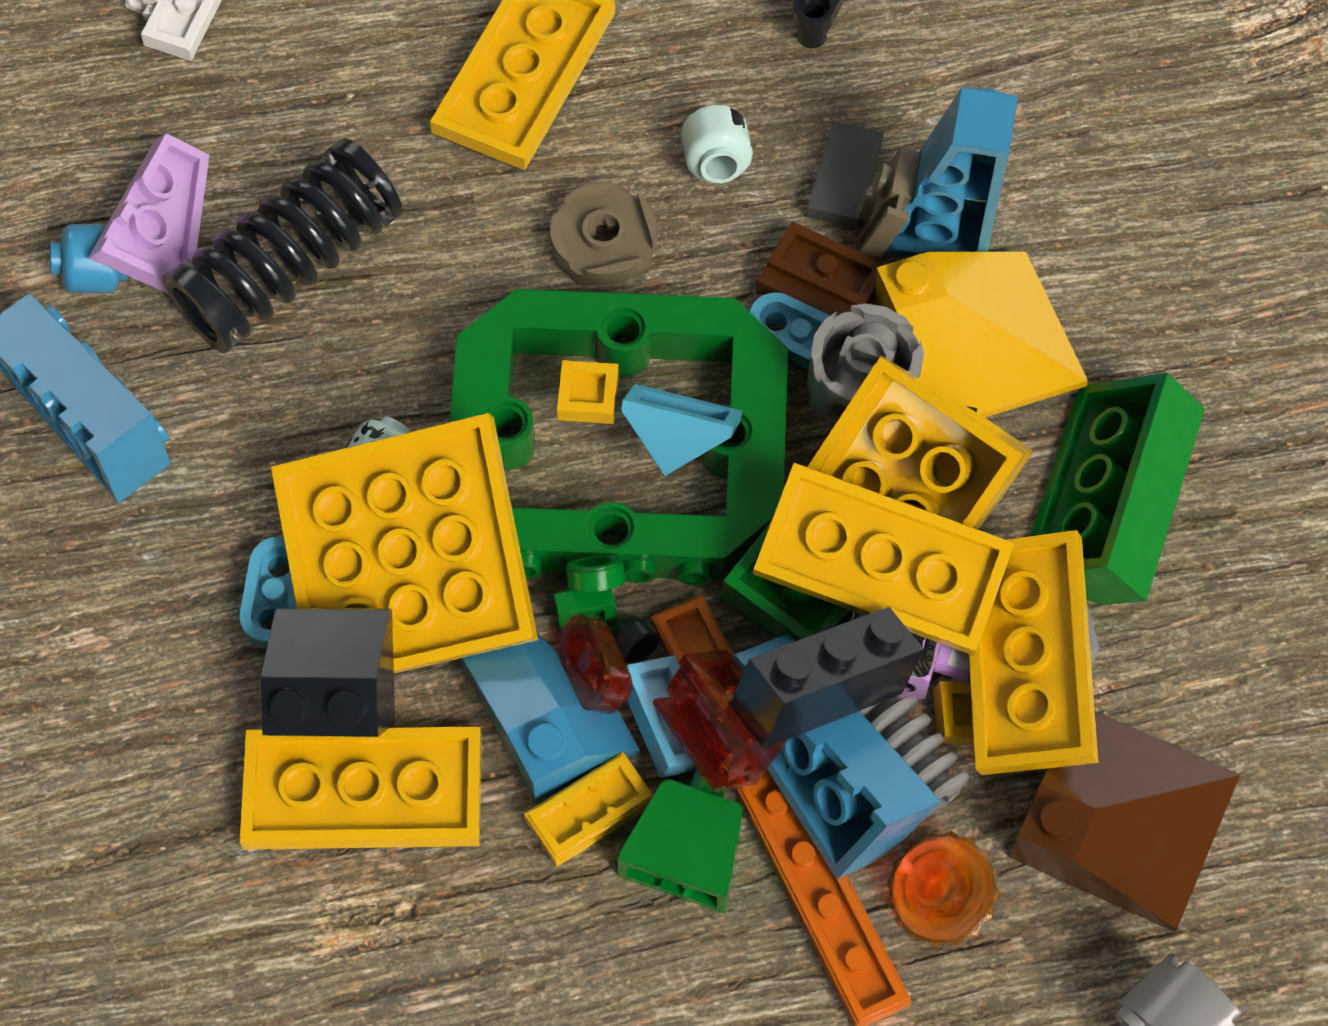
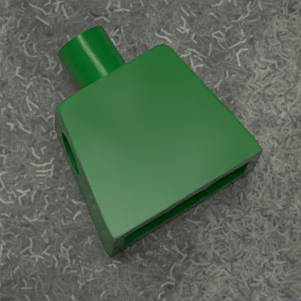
[617,761,743,914]

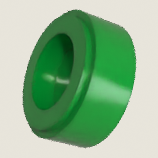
[566,554,626,592]

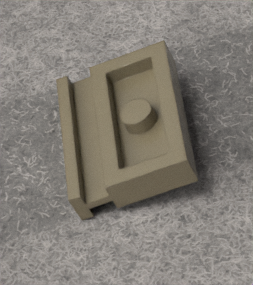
[856,146,922,261]

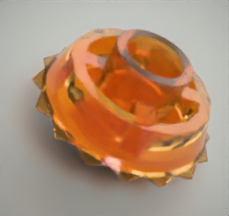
[887,831,1001,948]

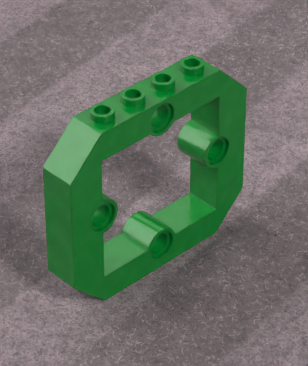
[449,289,788,586]

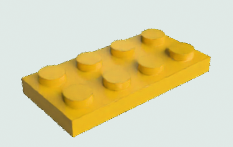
[430,0,615,171]
[753,463,1015,656]
[969,530,1098,775]
[240,727,482,850]

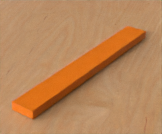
[651,594,912,1026]

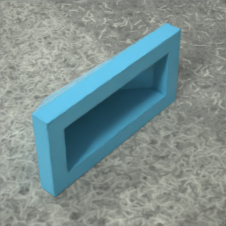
[621,384,742,476]

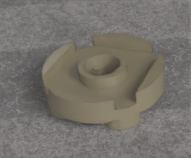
[550,182,657,286]

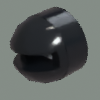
[610,615,660,665]

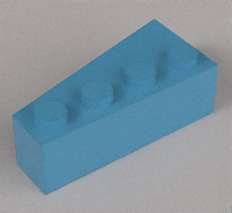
[885,87,1018,257]

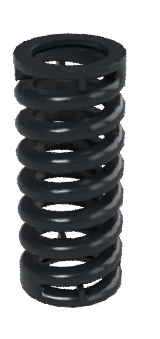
[163,138,403,354]

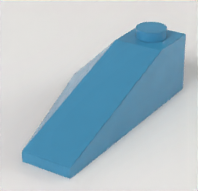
[459,633,640,805]

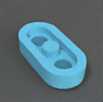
[750,293,830,370]
[239,536,297,650]

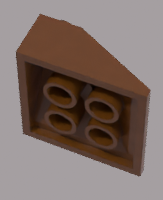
[1009,712,1240,932]

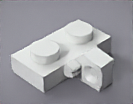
[125,0,222,61]

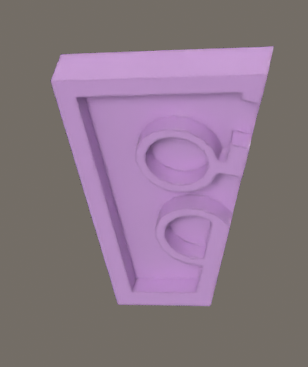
[88,133,210,294]

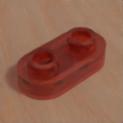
[559,615,632,714]

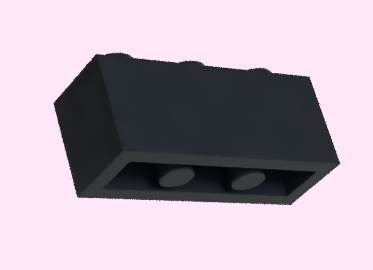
[730,607,924,749]

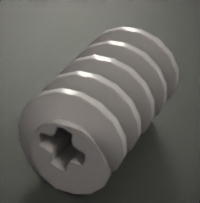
[860,695,970,818]

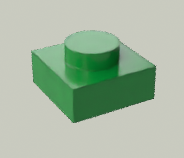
[554,588,616,637]

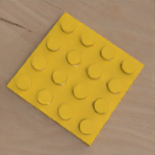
[271,413,538,674]

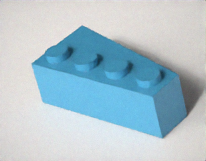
[0,293,171,504]
[713,633,941,879]

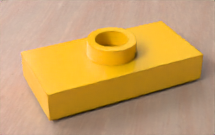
[524,752,654,867]

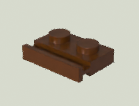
[755,221,886,317]

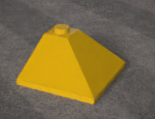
[875,252,1088,418]
[808,356,1034,529]

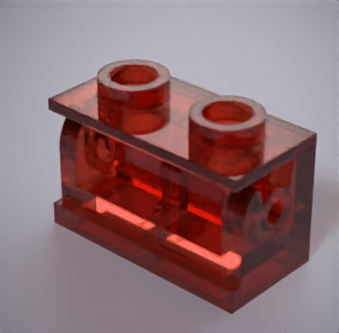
[652,649,787,792]

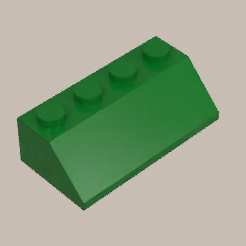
[1030,373,1205,605]

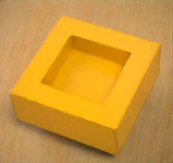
[557,360,619,424]

